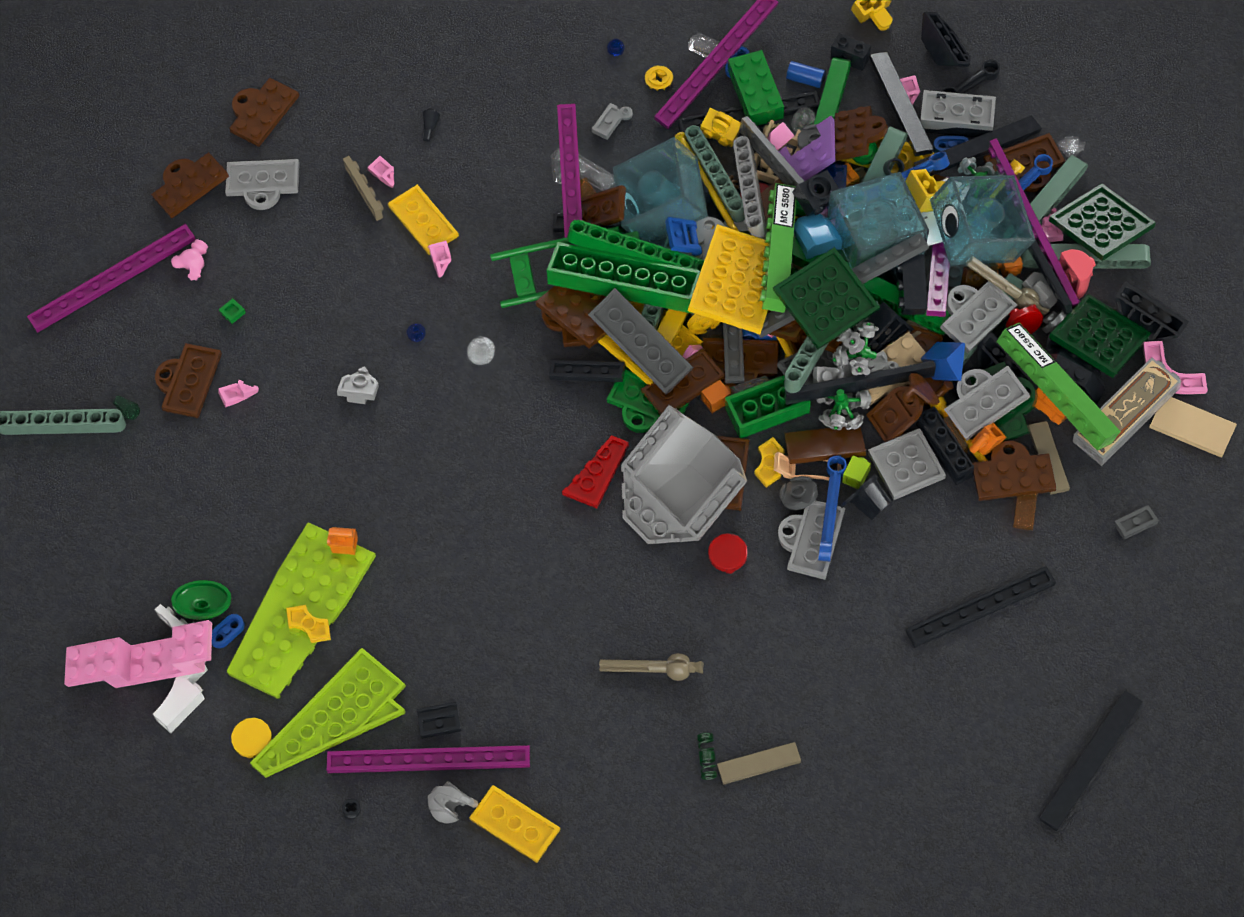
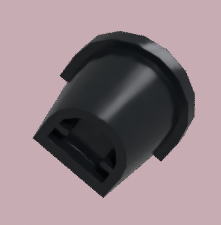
[840,474,892,520]

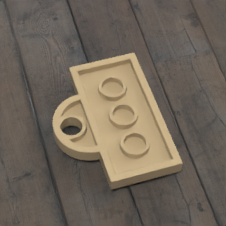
[849,332,926,405]

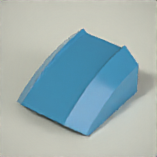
[794,214,842,259]

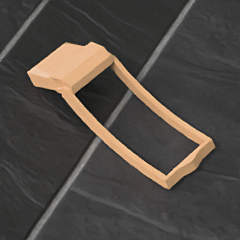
[774,452,842,481]

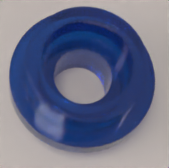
[607,39,625,56]
[407,324,426,342]

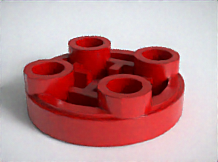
[1006,305,1043,334]
[708,534,748,574]

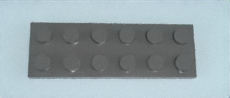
[588,288,693,395]

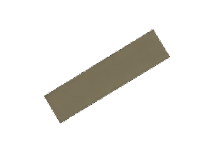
[1028,421,1070,495]
[717,742,801,785]

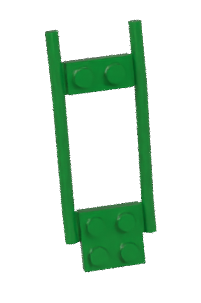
[490,226,640,308]

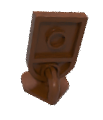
[866,373,954,442]

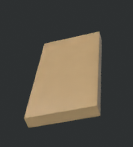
[1149,397,1237,458]

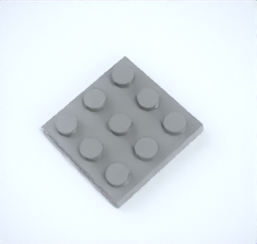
[868,428,946,500]

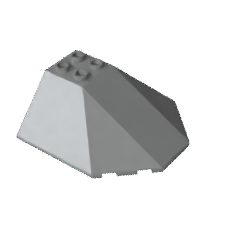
[621,405,747,544]

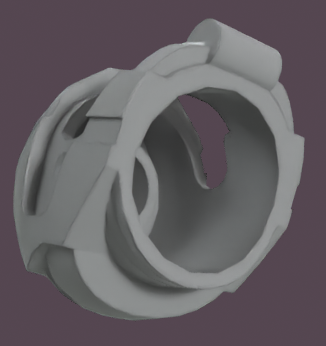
[428,781,478,824]

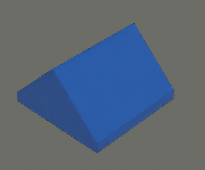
[921,342,965,381]

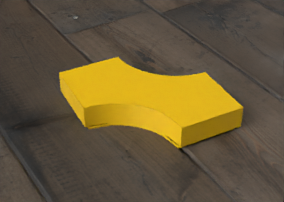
[754,437,785,488]
[286,605,331,643]

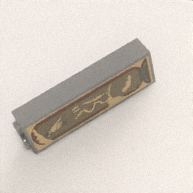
[1073,358,1181,466]

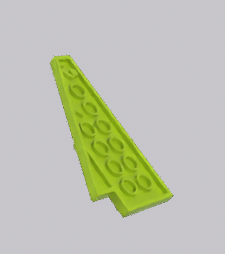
[250,648,406,778]

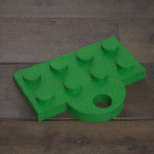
[607,370,690,433]

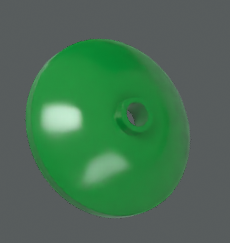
[171,580,231,620]

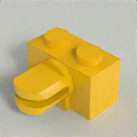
[851,0,893,31]
[700,108,741,147]
[903,169,950,213]

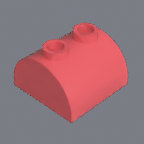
[1059,249,1095,299]

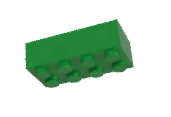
[728,50,784,126]
[725,375,811,438]

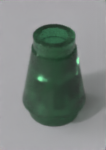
[113,396,140,420]

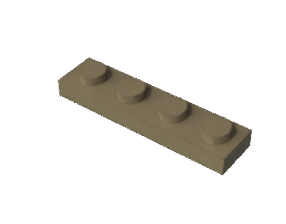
[343,156,384,221]

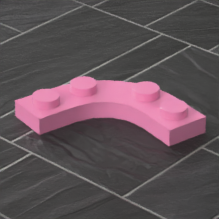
[1143,341,1207,394]

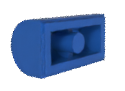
[786,61,826,88]

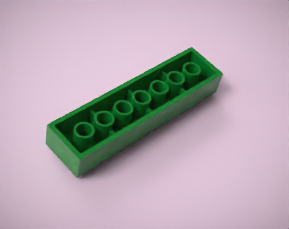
[547,242,701,314]

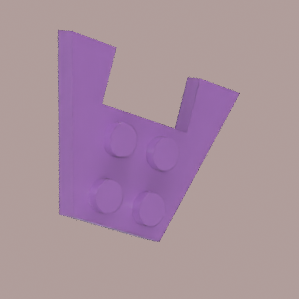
[778,116,835,181]

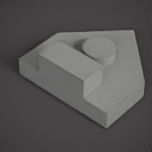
[1022,272,1057,309]
[337,366,379,404]

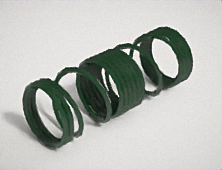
[697,732,717,780]

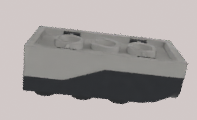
[920,90,996,137]

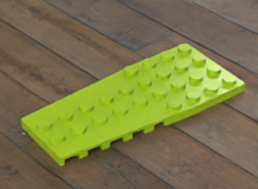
[227,522,376,699]

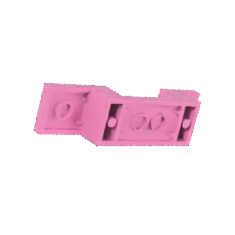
[64,620,212,688]

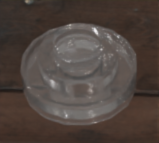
[791,107,815,132]
[1058,136,1086,157]
[467,337,495,365]

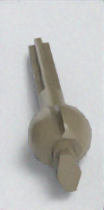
[966,256,1050,316]
[599,653,704,681]

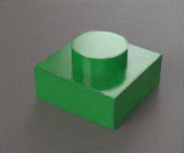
[219,298,246,324]

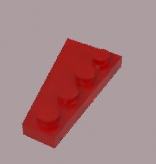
[562,435,629,509]

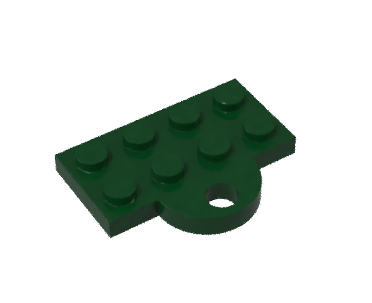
[970,361,1037,443]

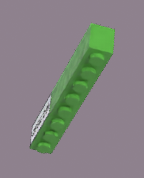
[760,183,796,313]
[997,323,1121,451]

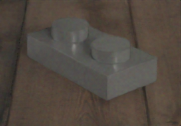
[1114,505,1159,540]

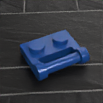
[665,217,703,256]

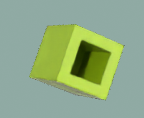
[842,456,871,489]

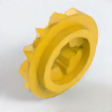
[645,66,673,91]

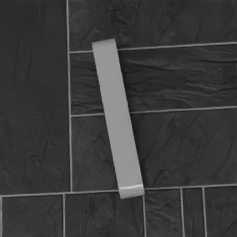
[733,136,767,238]

